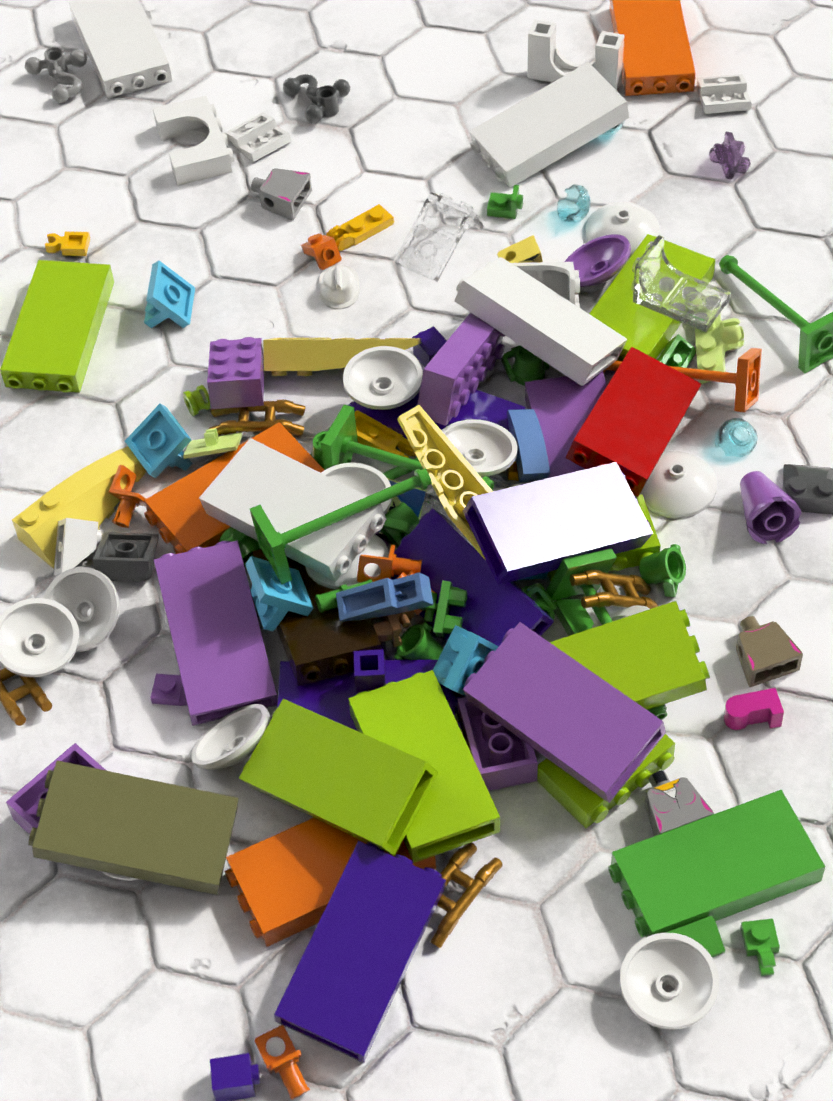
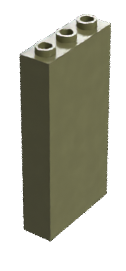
[28,760,239,895]

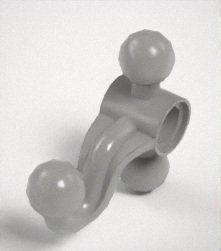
[25,47,87,103]

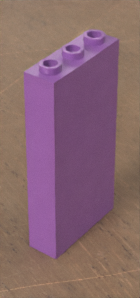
[525,371,607,478]
[154,540,278,726]
[463,622,666,803]

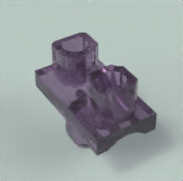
[709,132,751,179]

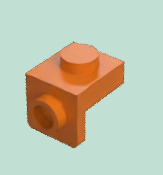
[301,233,342,270]

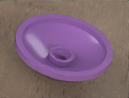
[565,234,631,287]

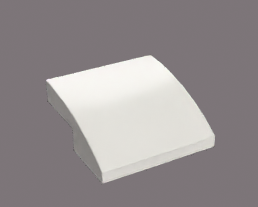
[697,74,752,114]
[225,112,292,162]

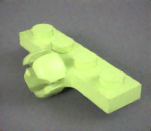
[693,296,745,384]

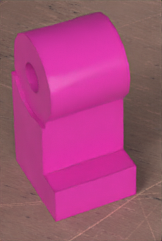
[724,688,784,730]

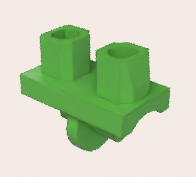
[420,580,468,638]

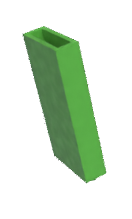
[608,789,826,937]

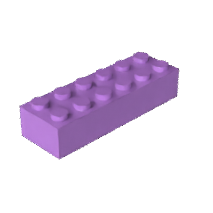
[418,312,506,426]

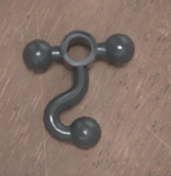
[283,74,350,123]

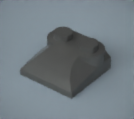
[782,464,833,515]
[93,532,159,582]

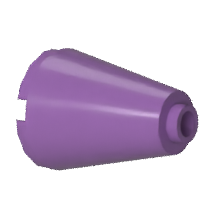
[740,471,801,544]

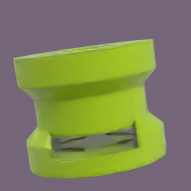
[182,384,211,416]

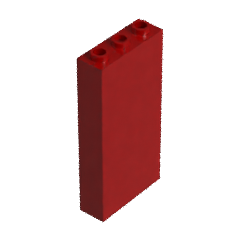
[565,347,702,497]

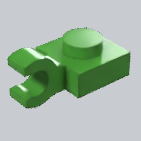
[740,918,780,976]

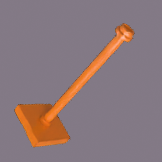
[603,348,762,412]

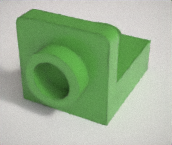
[487,185,523,219]

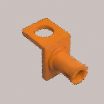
[109,465,146,528]
[357,545,422,582]
[255,1025,310,1100]

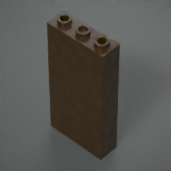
[252,549,382,686]

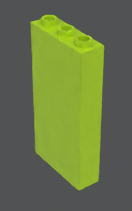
[589,234,715,361]
[0,260,114,393]
[550,601,710,710]
[348,670,500,863]
[239,699,439,856]

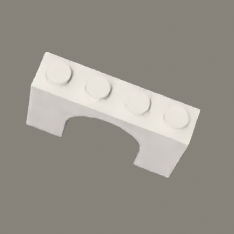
[528,19,624,91]
[153,95,234,186]

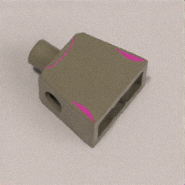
[736,616,803,687]

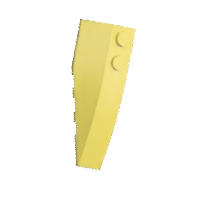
[263,338,421,376]
[397,405,493,560]
[12,446,147,569]

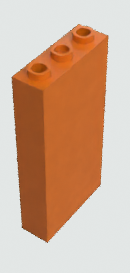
[609,0,696,96]
[144,422,324,554]
[224,818,436,947]

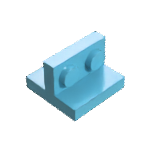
[144,260,195,328]
[125,403,193,478]
[245,556,313,632]
[433,625,499,696]

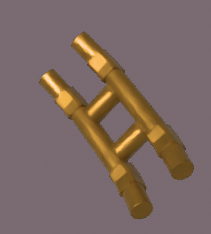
[209,400,305,436]
[570,570,658,609]
[0,668,52,726]
[430,842,503,948]

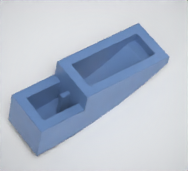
[507,409,550,482]
[336,573,433,622]

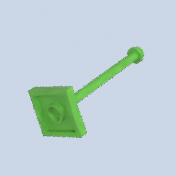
[719,255,833,373]
[321,404,494,491]
[250,469,432,585]
[546,548,668,720]

